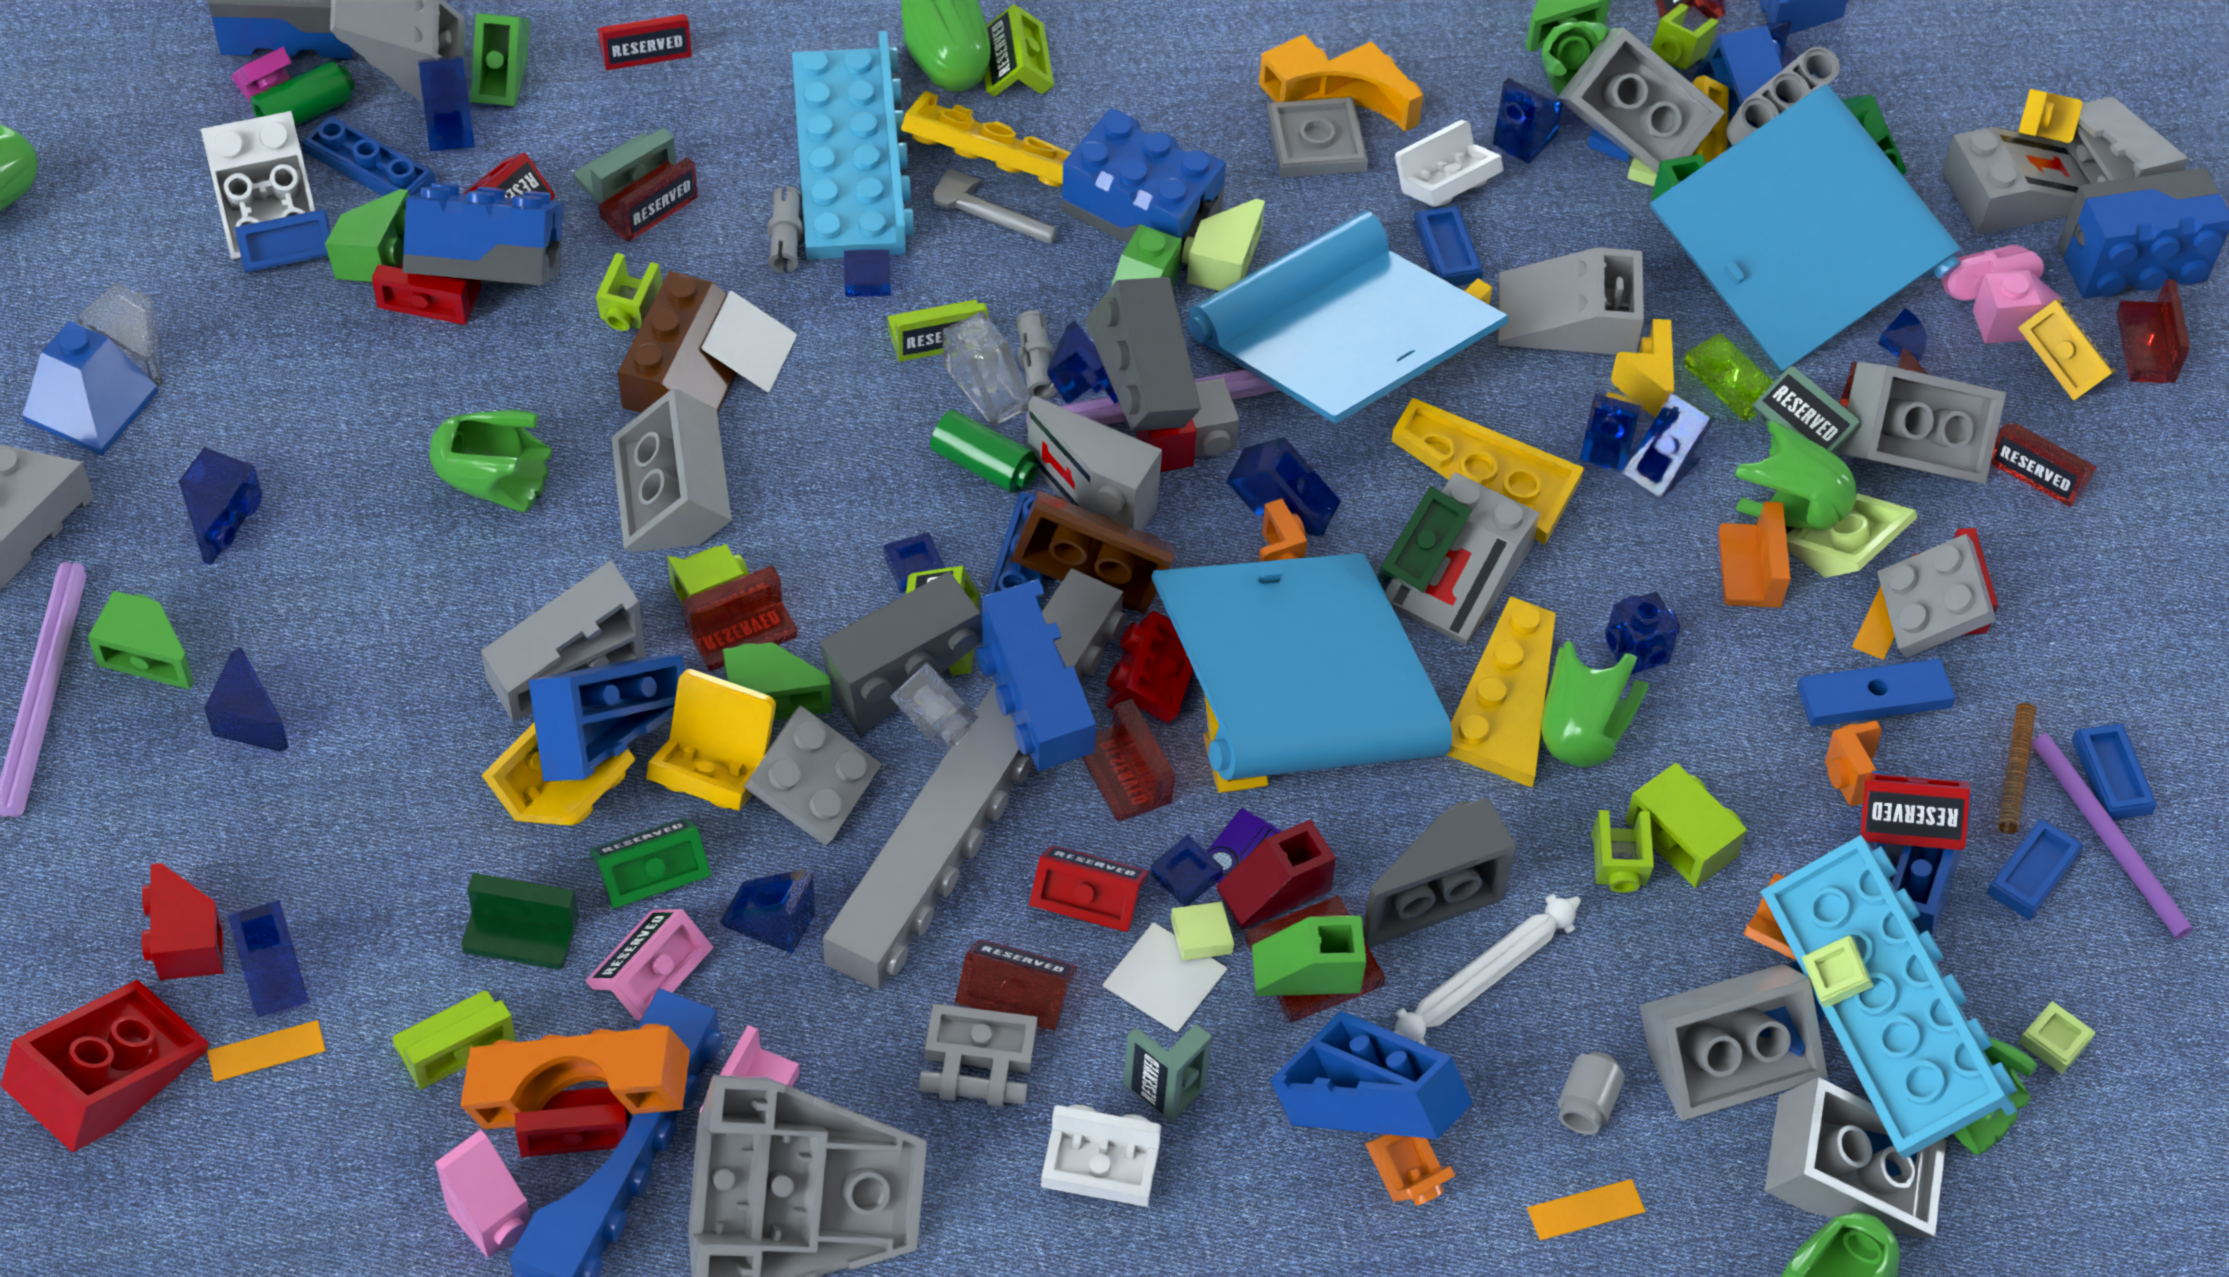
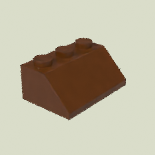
[618,270,738,415]
[1010,490,1175,615]

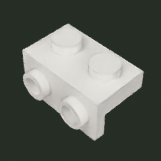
[1395,120,1504,207]
[1041,1105,1161,1207]

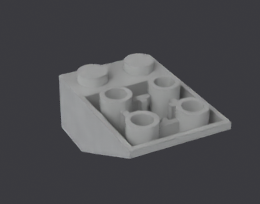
[330,0,465,104]
[1498,247,1644,355]

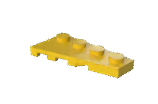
[901,90,1071,187]
[1391,397,1584,545]
[1446,596,1556,788]

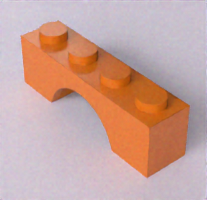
[460,1024,690,1130]

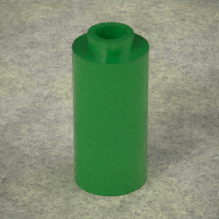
[250,61,355,126]
[930,409,1038,493]

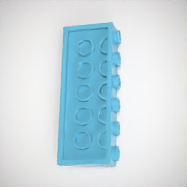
[792,31,914,260]
[1761,835,2017,1159]

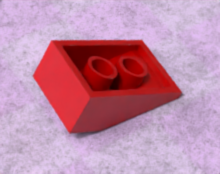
[0,979,210,1153]

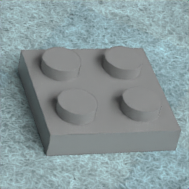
[1877,534,1996,658]
[743,705,882,846]

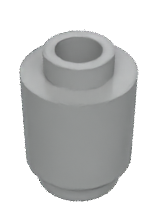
[1558,1052,1625,1135]

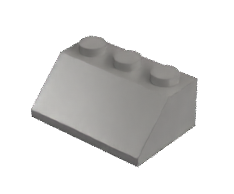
[611,388,732,553]
[1640,964,1828,1120]

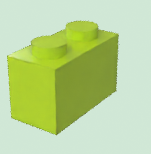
[1625,762,1748,888]

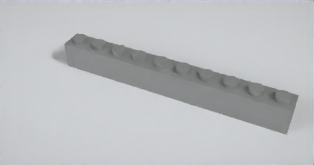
[823,568,1127,990]

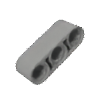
[1727,47,1840,146]

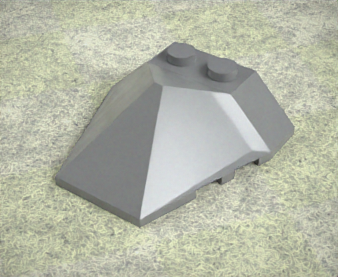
[688,1075,927,1277]

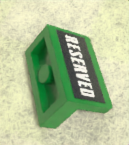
[589,818,712,909]

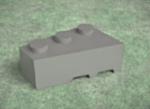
[2063,96,2189,184]
[0,444,94,590]
[481,560,646,721]

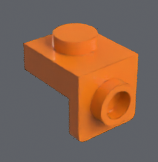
[1258,498,1307,562]
[1825,721,1882,807]
[1365,1134,1456,1206]

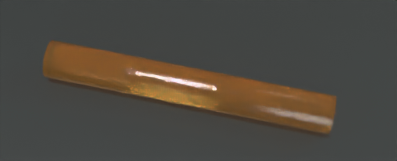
[1998,703,2036,834]

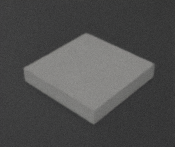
[1266,97,1368,178]

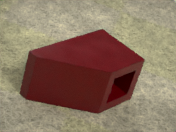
[1217,819,1336,930]

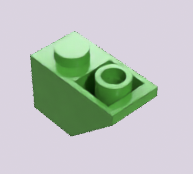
[325,189,410,282]
[1252,916,1366,996]

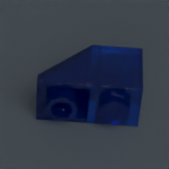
[1492,77,1563,164]
[1579,389,1645,472]
[179,447,262,565]

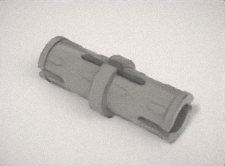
[767,186,803,273]
[1016,310,1057,400]

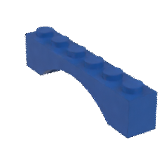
[509,988,723,1277]

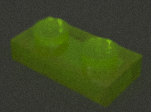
[1683,332,1774,422]

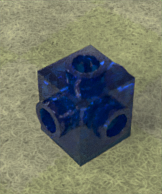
[1605,591,1680,675]

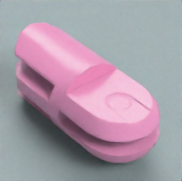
[1941,244,2044,301]

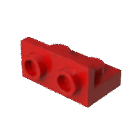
[1105,610,1193,723]

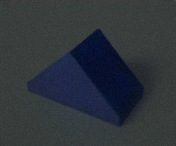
[204,647,289,752]
[720,869,815,954]

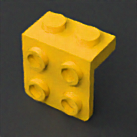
[646,669,776,811]
[481,722,635,825]

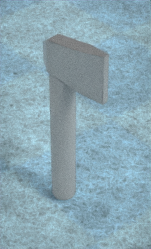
[932,168,1058,244]

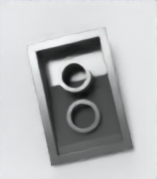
[1363,797,1516,950]

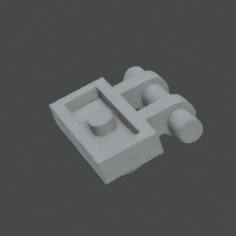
[919,1003,1038,1107]

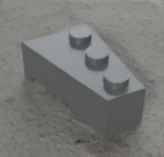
[1085,277,1201,431]
[819,571,982,737]

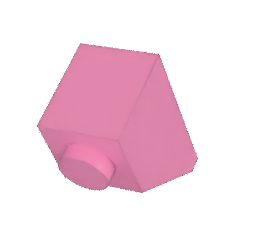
[1972,270,2062,344]
[435,1129,531,1258]

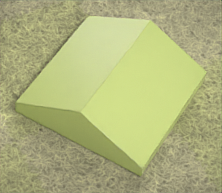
[1786,493,1917,578]

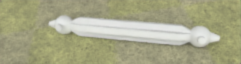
[1394,894,1581,1045]

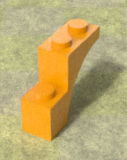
[1258,34,1424,132]

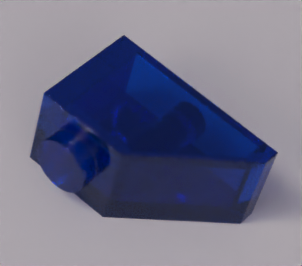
[1226,437,1341,537]

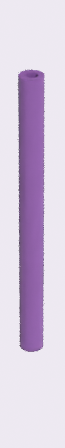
[2032,733,2194,940]

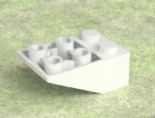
[201,111,315,260]

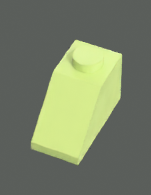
[1181,199,1265,291]

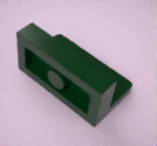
[1377,486,1472,595]
[461,873,579,970]

